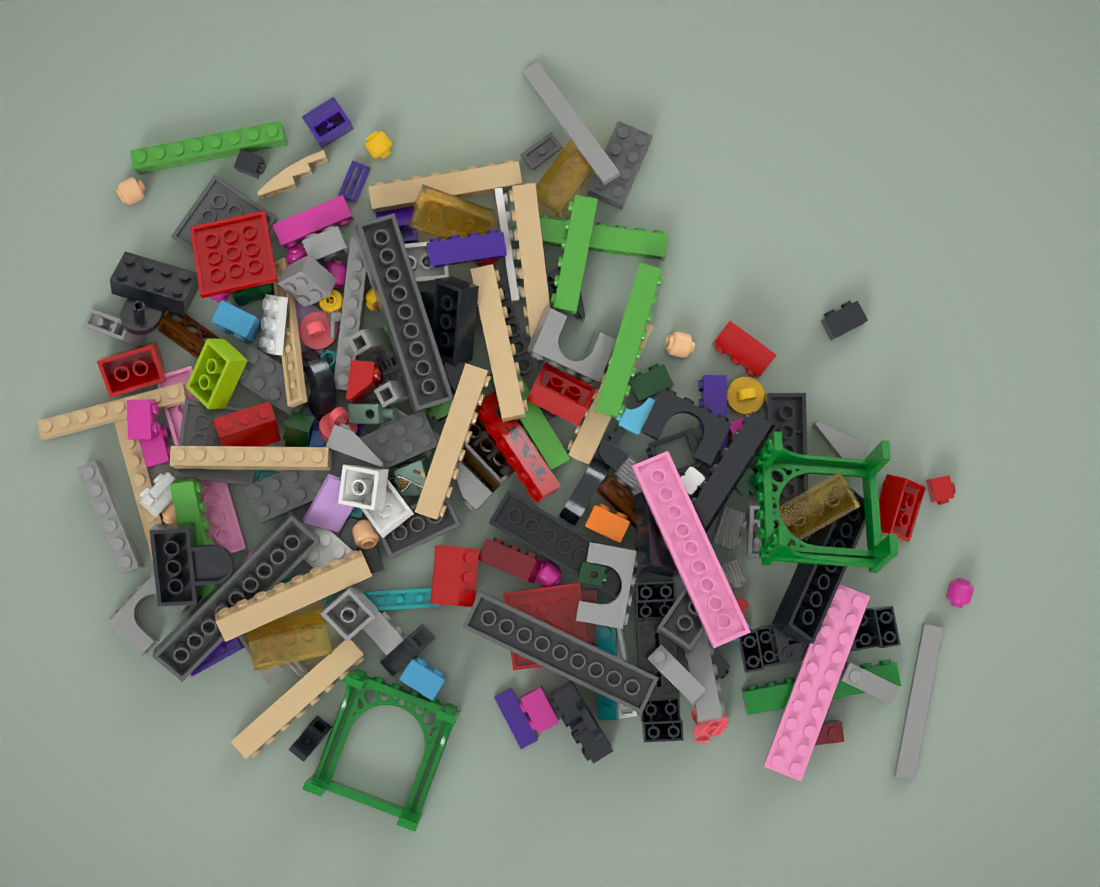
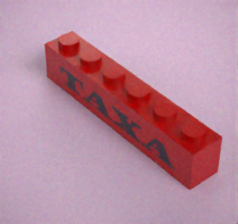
[476,392,561,503]

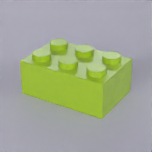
[186,339,248,409]

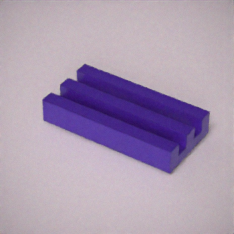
[338,161,370,203]

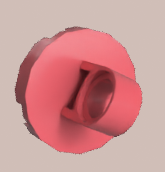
[299,311,338,350]
[319,407,358,442]
[691,707,729,744]

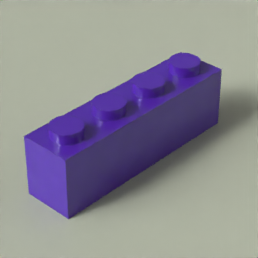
[426,230,507,268]
[698,375,728,453]

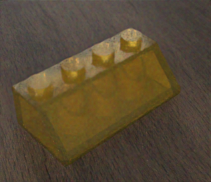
[536,139,593,218]
[409,184,495,240]
[779,472,861,545]
[247,609,332,671]

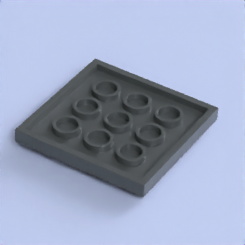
[171,175,278,253]
[174,400,255,486]

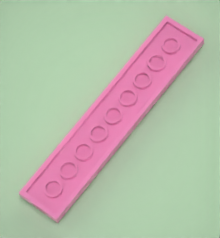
[157,366,248,554]
[632,451,751,649]
[763,584,870,781]

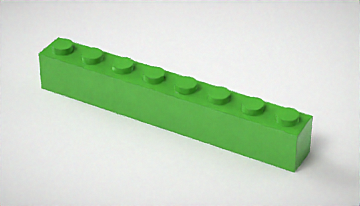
[130,121,287,175]
[514,215,668,261]
[595,263,664,419]

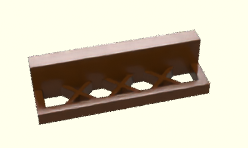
[158,311,220,359]
[597,475,662,539]

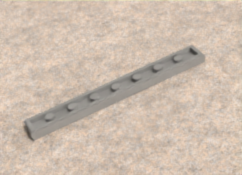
[522,61,620,185]
[894,623,944,781]

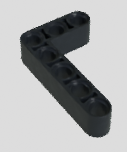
[476,284,533,376]

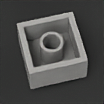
[302,226,349,266]
[277,255,337,308]
[320,584,378,641]

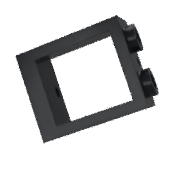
[646,428,704,474]

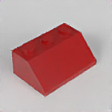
[712,321,777,378]
[97,341,166,398]
[346,360,383,403]
[527,363,597,426]
[213,401,281,447]
[879,474,926,542]
[430,545,479,607]

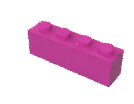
[273,195,354,250]

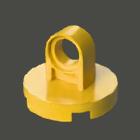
[727,377,765,415]

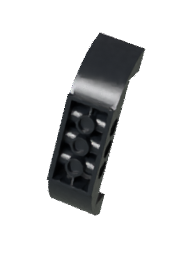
[635,581,684,743]
[738,606,901,673]

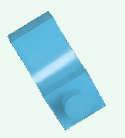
[616,397,655,436]

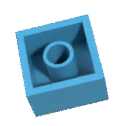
[211,300,261,344]
[399,656,448,700]

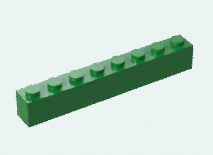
[742,659,901,715]

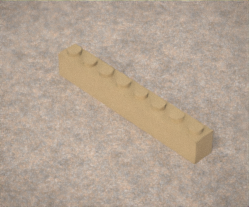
[368,160,523,213]
[509,183,551,339]
[470,264,528,422]
[566,323,654,466]
[415,363,491,520]
[170,446,332,471]
[215,550,372,642]
[231,638,366,759]

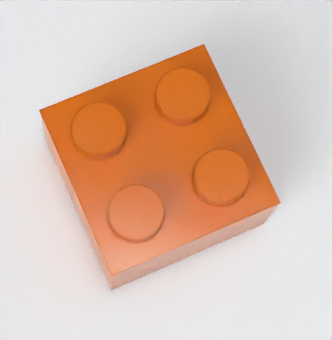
[584,504,630,543]

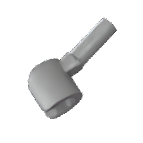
[327,311,341,338]

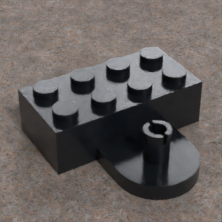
[110,251,199,335]
[420,276,479,364]
[149,522,234,607]
[550,680,613,764]

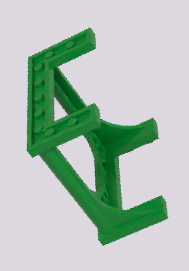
[755,431,899,573]
[302,669,461,832]

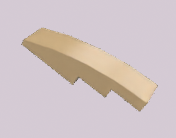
[257,150,329,200]

